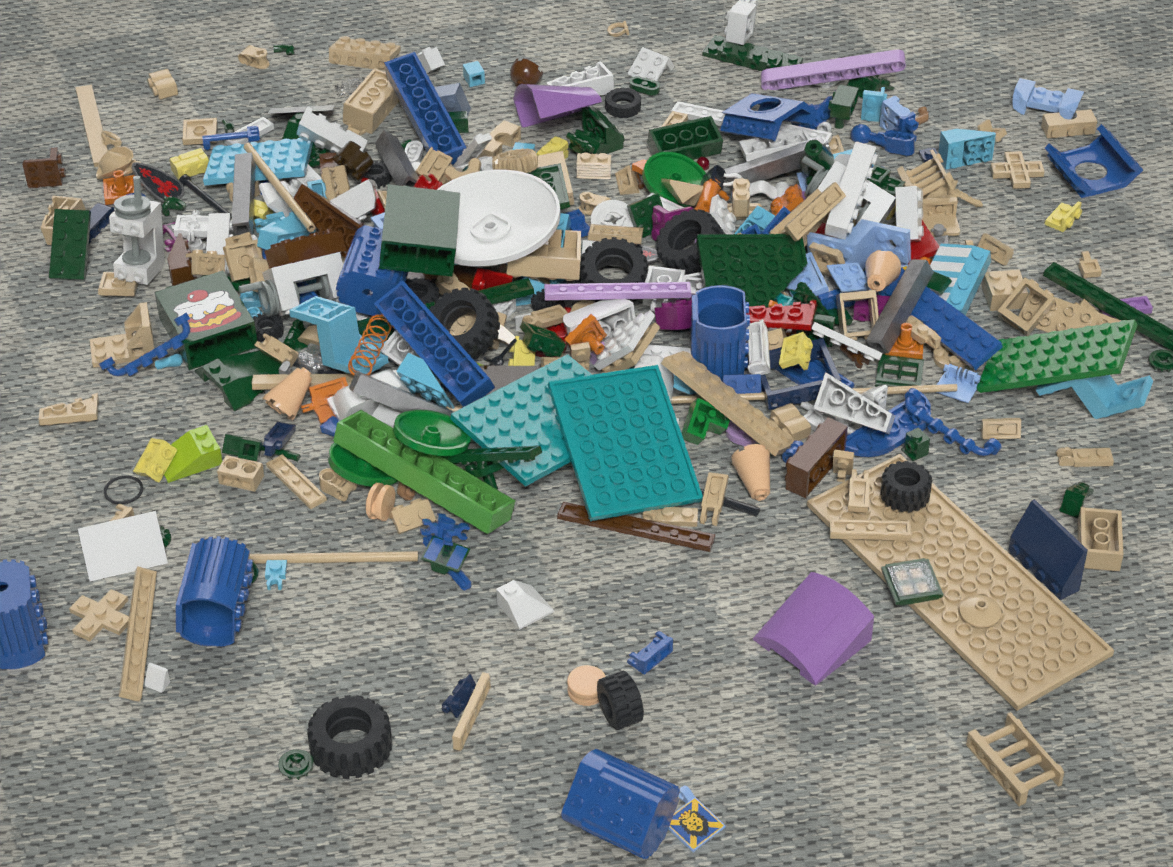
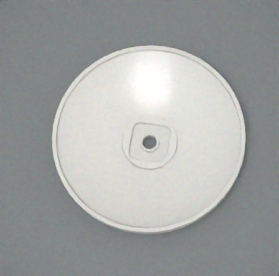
[437,170,561,266]

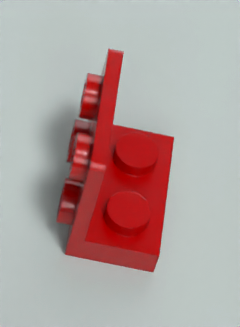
[472,268,513,290]

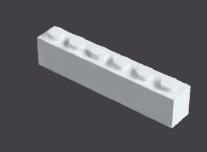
[825,142,878,240]

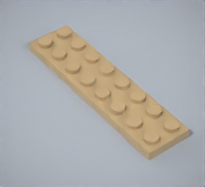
[661,351,795,456]

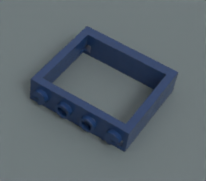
[761,338,841,410]

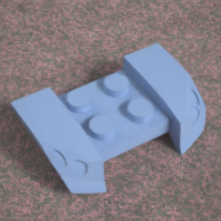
[1013,78,1084,120]

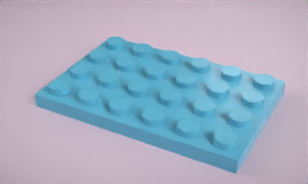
[203,138,313,186]

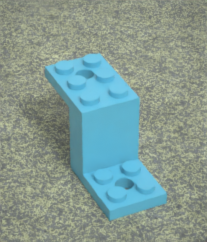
[289,296,389,374]
[1036,375,1153,419]

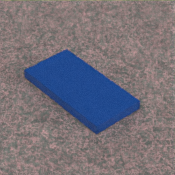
[774,359,855,388]

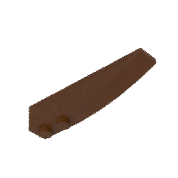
[293,184,364,258]

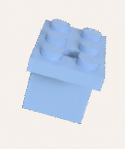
[807,219,911,270]

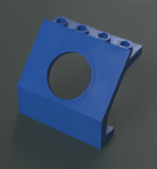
[720,93,817,142]
[1044,124,1143,198]

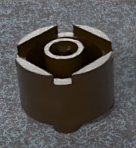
[333,141,374,182]

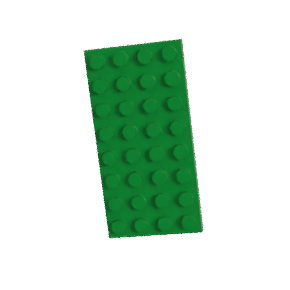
[976,319,1137,393]

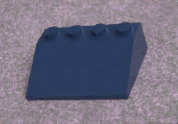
[1008,499,1088,600]

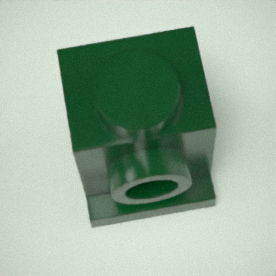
[901,427,930,461]

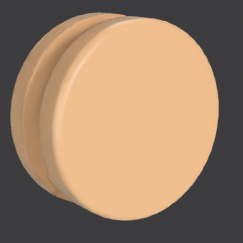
[366,483,395,521]
[567,665,606,706]

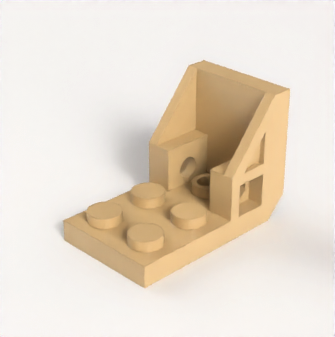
[90,302,155,368]

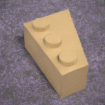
[41,196,86,245]

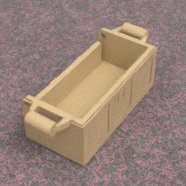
[343,68,399,136]

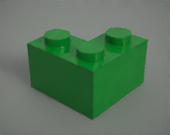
[681,398,730,445]

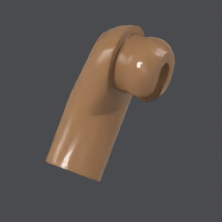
[915,106,929,125]
[397,481,415,501]

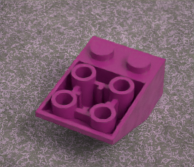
[654,297,692,330]

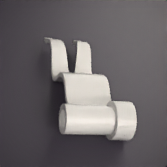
[723,173,789,199]

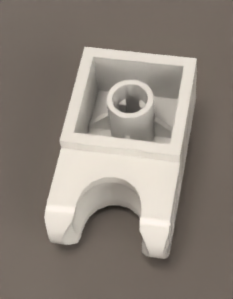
[724,0,758,45]

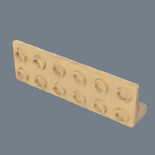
[1018,290,1136,335]

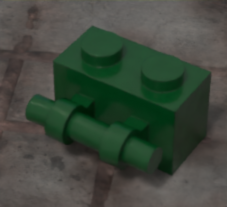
[566,128,610,154]

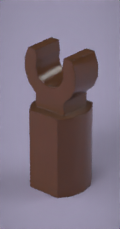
[840,343,870,369]

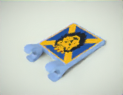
[668,785,726,852]

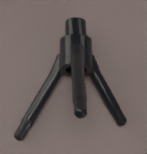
[483,339,517,366]

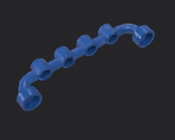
[99,312,190,376]
[905,388,1002,456]

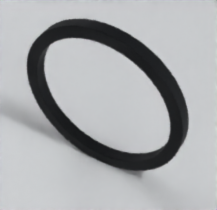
[104,475,143,504]

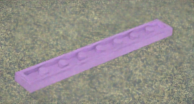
[544,282,691,300]

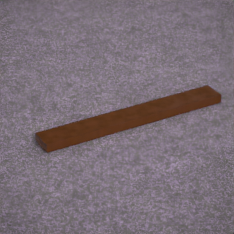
[557,502,716,552]

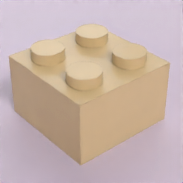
[982,269,1028,311]

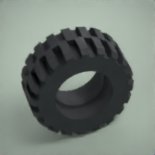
[656,209,725,275]
[579,237,648,302]
[429,288,500,359]
[307,695,392,779]

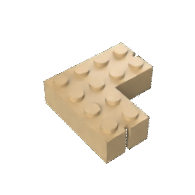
[507,229,581,281]

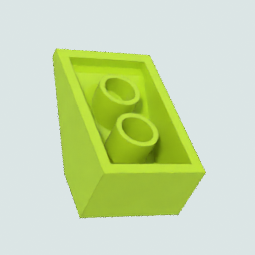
[164,425,223,483]

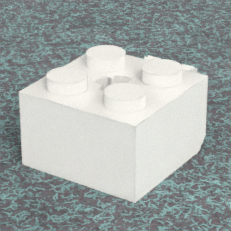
[643,266,685,311]

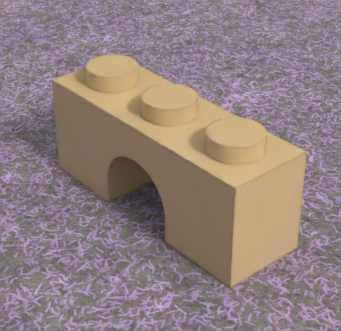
[1041,109,1097,138]
[477,120,521,158]

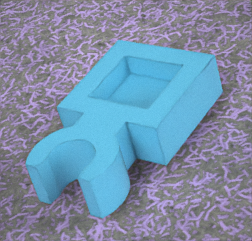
[254,211,284,233]
[265,560,287,590]

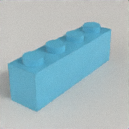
[257,211,316,250]

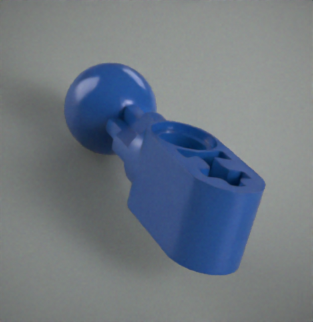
[850,124,915,156]

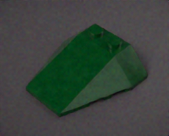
[195,350,282,412]

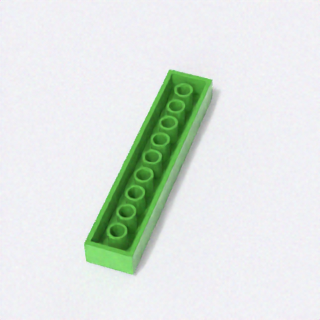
[333,410,516,534]

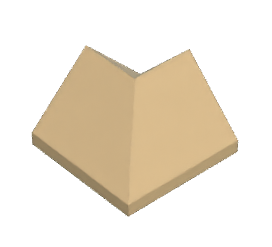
[661,179,703,206]

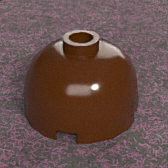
[510,58,543,87]

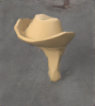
[96,146,141,180]
[923,180,983,207]

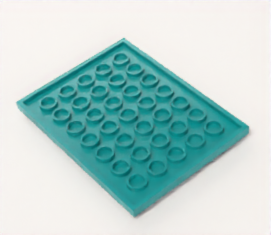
[450,354,592,487]
[547,365,703,521]

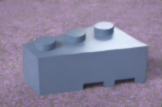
[434,83,471,115]

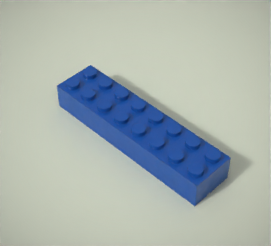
[384,52,467,165]
[374,280,495,408]

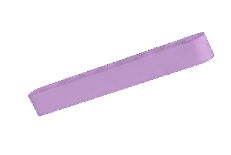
[761,50,906,90]

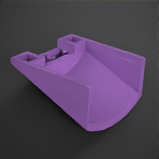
[513,84,602,128]
[753,572,874,686]

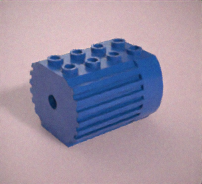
[336,225,408,316]
[691,285,750,382]
[176,536,253,646]
[0,559,49,669]
[561,749,680,859]

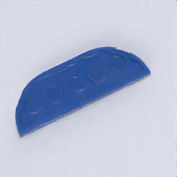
[845,391,931,457]

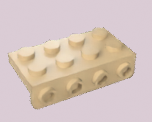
[329,36,401,71]

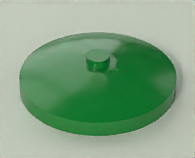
[642,152,706,207]
[393,410,471,456]
[328,442,398,487]

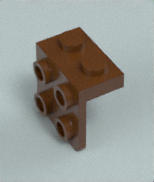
[22,147,66,188]

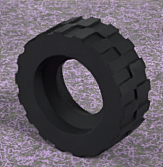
[605,87,641,118]

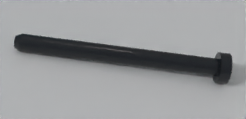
[179,174,232,220]

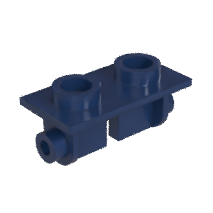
[441,674,476,718]

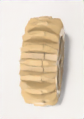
[492,148,538,173]

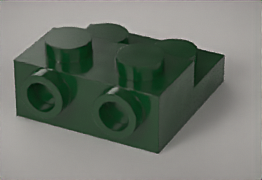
[520,321,566,357]

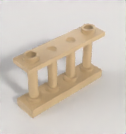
[897,149,954,206]
[769,182,846,241]
[966,712,1064,806]

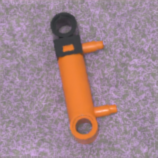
[694,165,730,213]

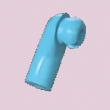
[155,354,183,370]

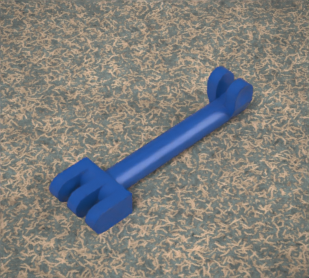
[202,126,260,150]

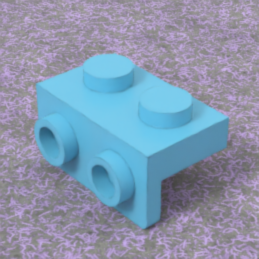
[861,87,887,122]

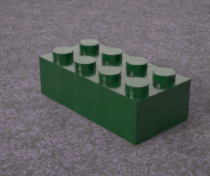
[647,116,723,160]

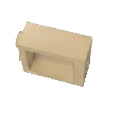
[998,278,1055,336]
[836,290,879,341]

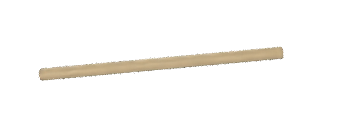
[244,143,315,232]
[250,551,418,564]

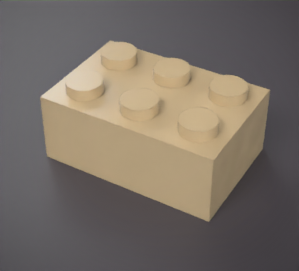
[1077,507,1123,571]

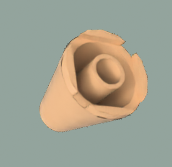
[865,250,901,291]
[262,367,312,421]
[731,444,770,501]

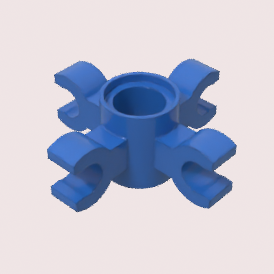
[420,513,470,546]

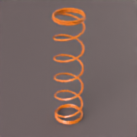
[348,315,392,376]

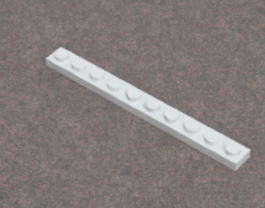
[671,101,832,144]

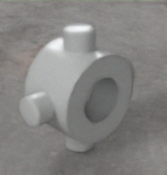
[931,224,946,236]

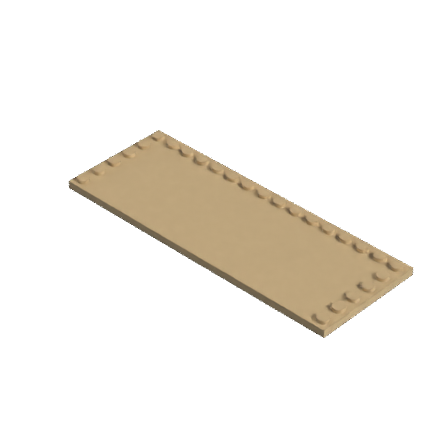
[807,454,1114,711]

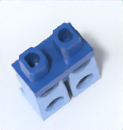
[880,96,919,142]

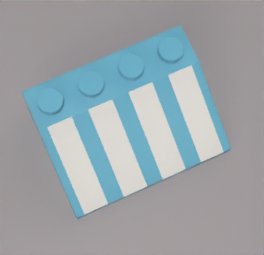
[930,243,991,315]

